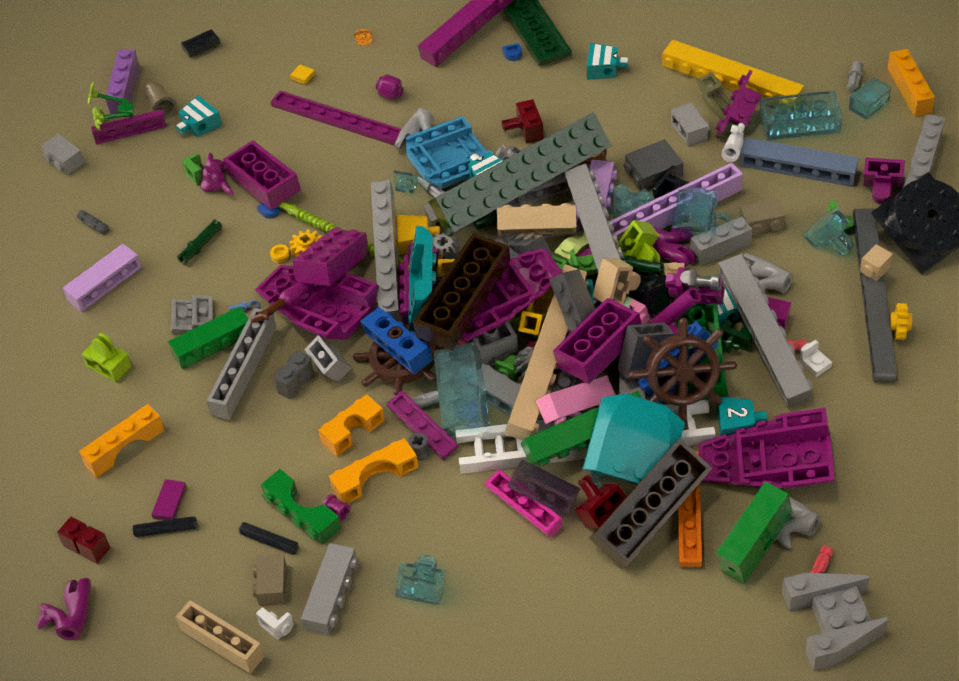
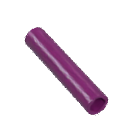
[647,288,701,325]

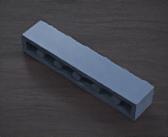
[740,138,859,187]

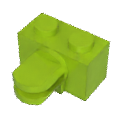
[616,220,660,262]
[81,333,132,383]

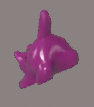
[201,153,234,195]

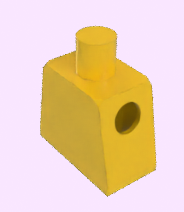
[396,215,441,255]

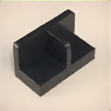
[653,165,689,200]

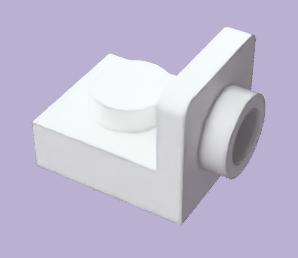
[799,340,832,377]
[256,607,294,641]

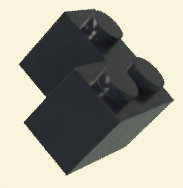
[626,273,673,315]

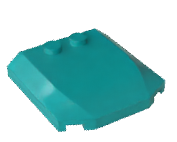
[407,226,436,333]
[582,394,685,485]

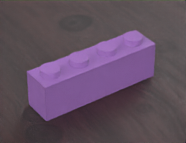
[106,49,140,114]

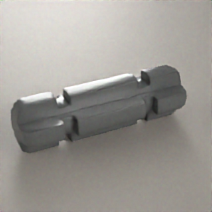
[77,210,109,234]

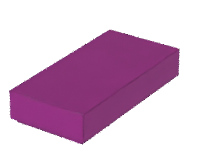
[152,479,187,520]

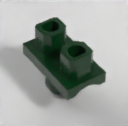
[720,320,752,354]

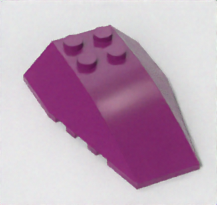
[431,248,563,342]
[255,265,379,340]
[698,407,836,488]

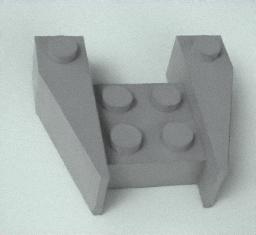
[781,573,888,671]

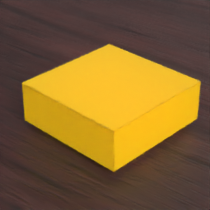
[290,64,315,85]

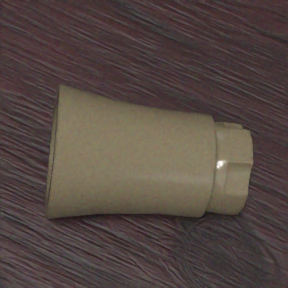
[145,82,177,118]

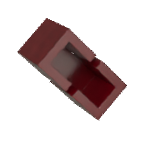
[57,516,111,564]

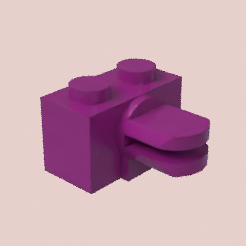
[863,157,905,204]

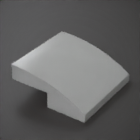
[171,295,213,334]

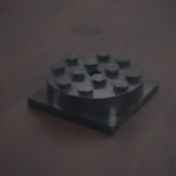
[871,172,959,275]

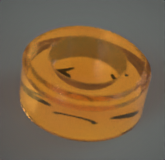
[354,29,372,45]

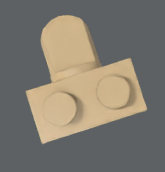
[593,258,641,305]

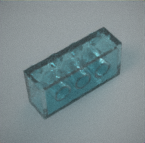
[759,90,843,141]
[433,342,490,437]

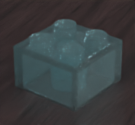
[673,187,717,233]

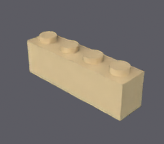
[497,203,576,236]
[176,600,265,674]

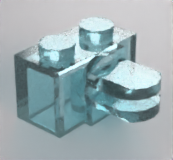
[613,184,655,219]
[803,208,854,255]
[395,555,445,605]

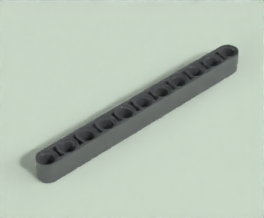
[853,208,897,382]

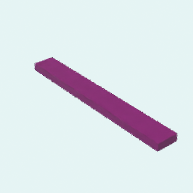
[271,91,402,146]

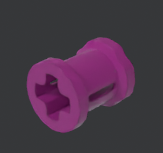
[323,494,351,521]

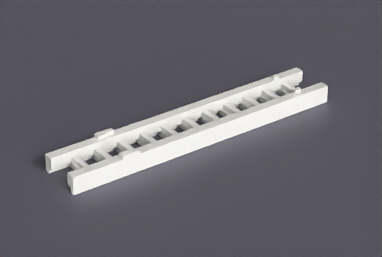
[455,400,716,474]

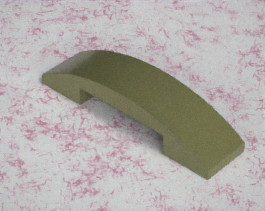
[696,72,755,133]

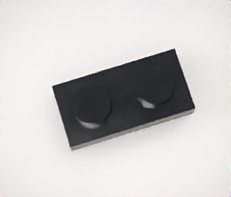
[181,29,221,57]

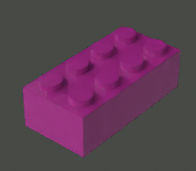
[223,140,301,210]
[292,228,369,286]
[553,298,642,384]

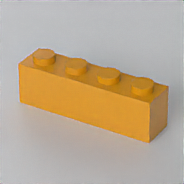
[887,49,935,117]

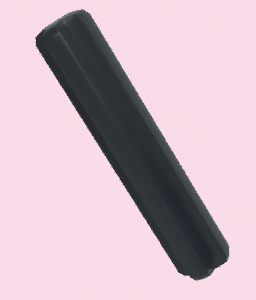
[133,516,198,537]
[239,522,299,554]

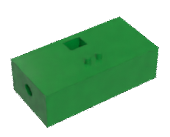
[716,481,793,584]

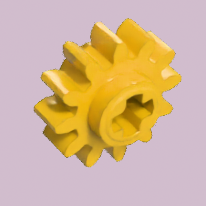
[289,229,322,257]
[890,303,912,340]

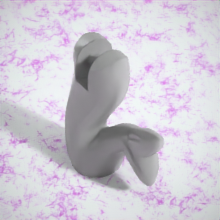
[395,108,434,154]
[742,253,793,293]
[774,497,821,549]

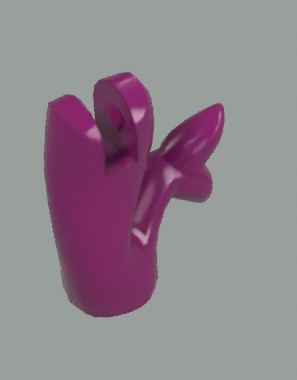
[652,225,697,268]
[37,578,91,640]

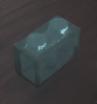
[849,77,892,120]

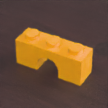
[318,394,385,456]

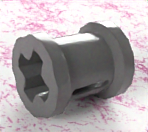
[408,433,429,461]

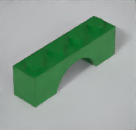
[261,469,341,545]

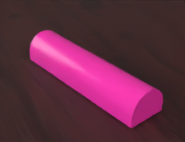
[484,469,563,537]

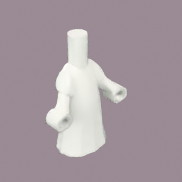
[721,123,745,162]

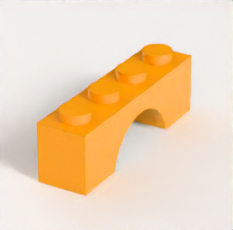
[79,404,165,478]
[329,438,419,503]

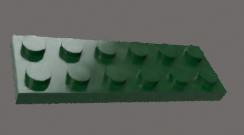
[503,0,572,66]

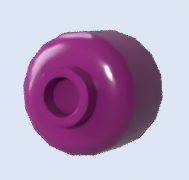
[376,74,404,101]

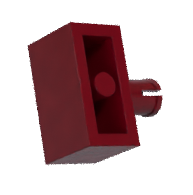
[501,99,544,144]
[575,475,626,528]

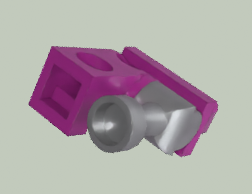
[665,267,725,305]

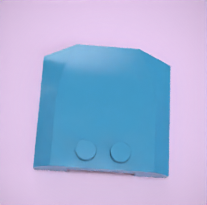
[406,116,493,189]

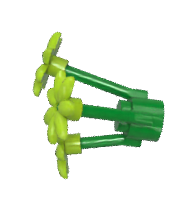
[87,82,133,131]

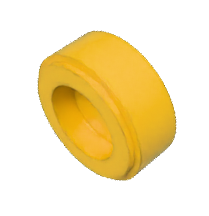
[270,244,290,263]

